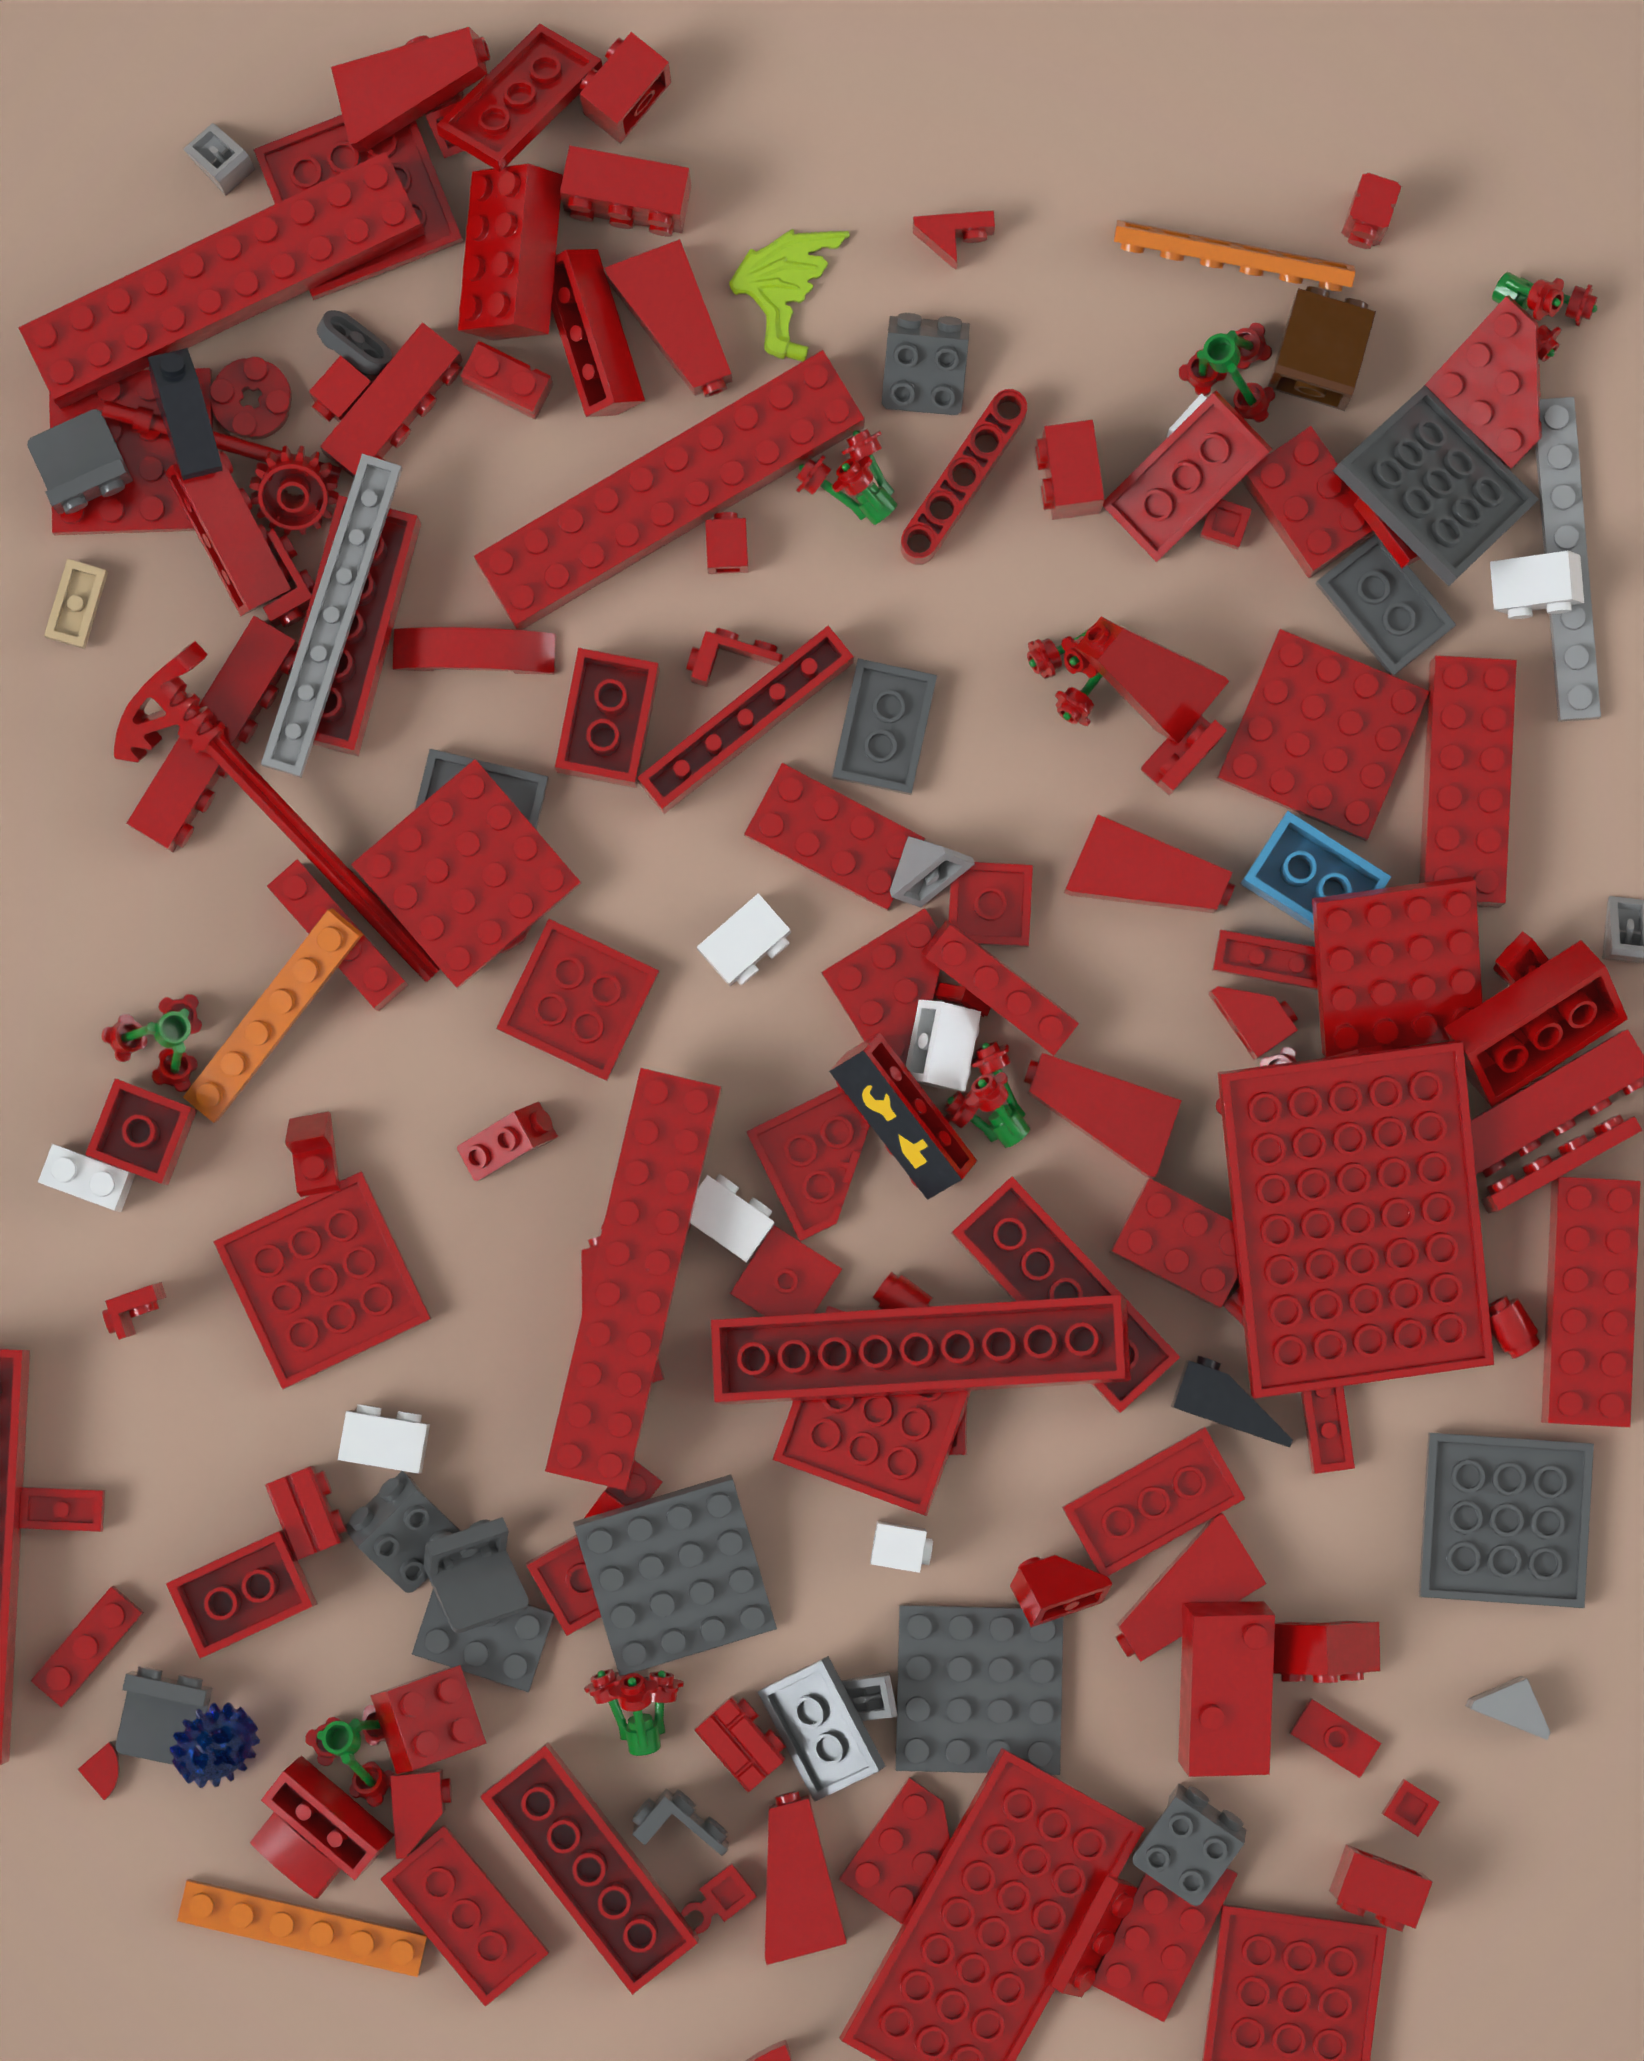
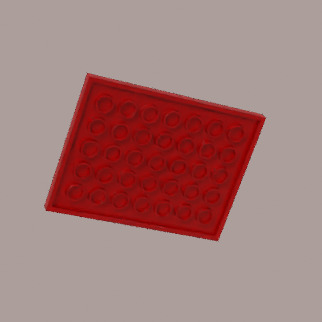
[1217,1040,1494,1398]

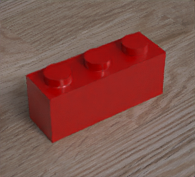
[261,1755,395,1881]

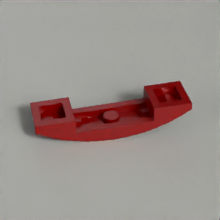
[393,627,556,675]

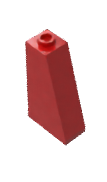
[331,27,490,153]
[604,239,732,397]
[1075,616,1229,743]
[1064,814,1236,913]
[1023,1053,1182,1179]
[1115,1513,1267,1662]
[765,1791,847,1965]

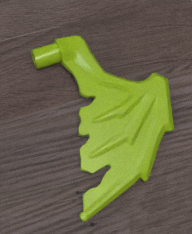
[729,229,850,362]

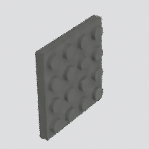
[1333,386,1539,586]
[1419,1433,1594,1608]
[573,1474,777,1676]
[895,1605,1064,1775]

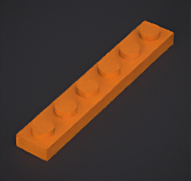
[1114,220,1356,292]
[183,909,363,1123]
[177,1879,428,1977]

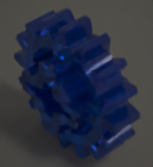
[170,1702,260,1788]

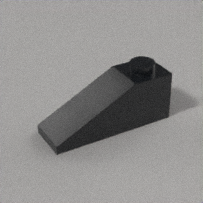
[148,348,223,480]
[1171,1356,1293,1447]

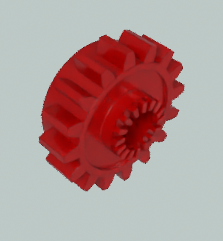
[249,445,339,535]

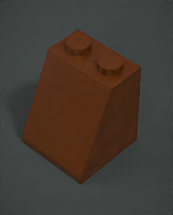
[1268,286,1376,411]

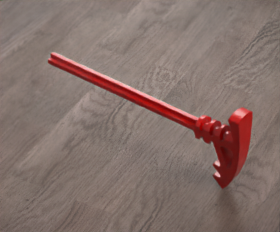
[114,641,440,982]

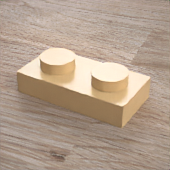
[44,559,108,649]

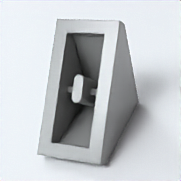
[183,123,255,196]
[890,836,975,908]
[1602,896,1644,963]
[841,1672,897,1721]
[1466,1676,1551,1740]

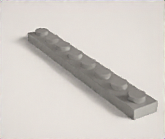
[1535,397,1601,722]
[261,454,402,778]

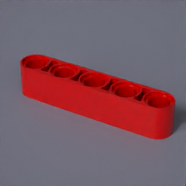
[901,389,1027,565]

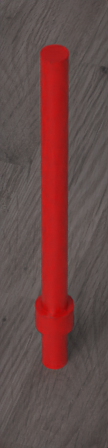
[101,400,342,480]

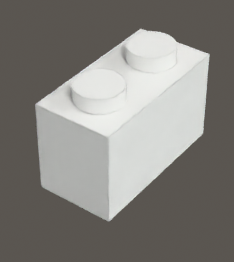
[1490,550,1584,619]
[697,893,791,986]
[906,1000,981,1092]
[38,1144,136,1212]
[690,1174,775,1263]
[338,1404,430,1474]
[870,1521,933,1573]

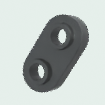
[317,310,392,375]

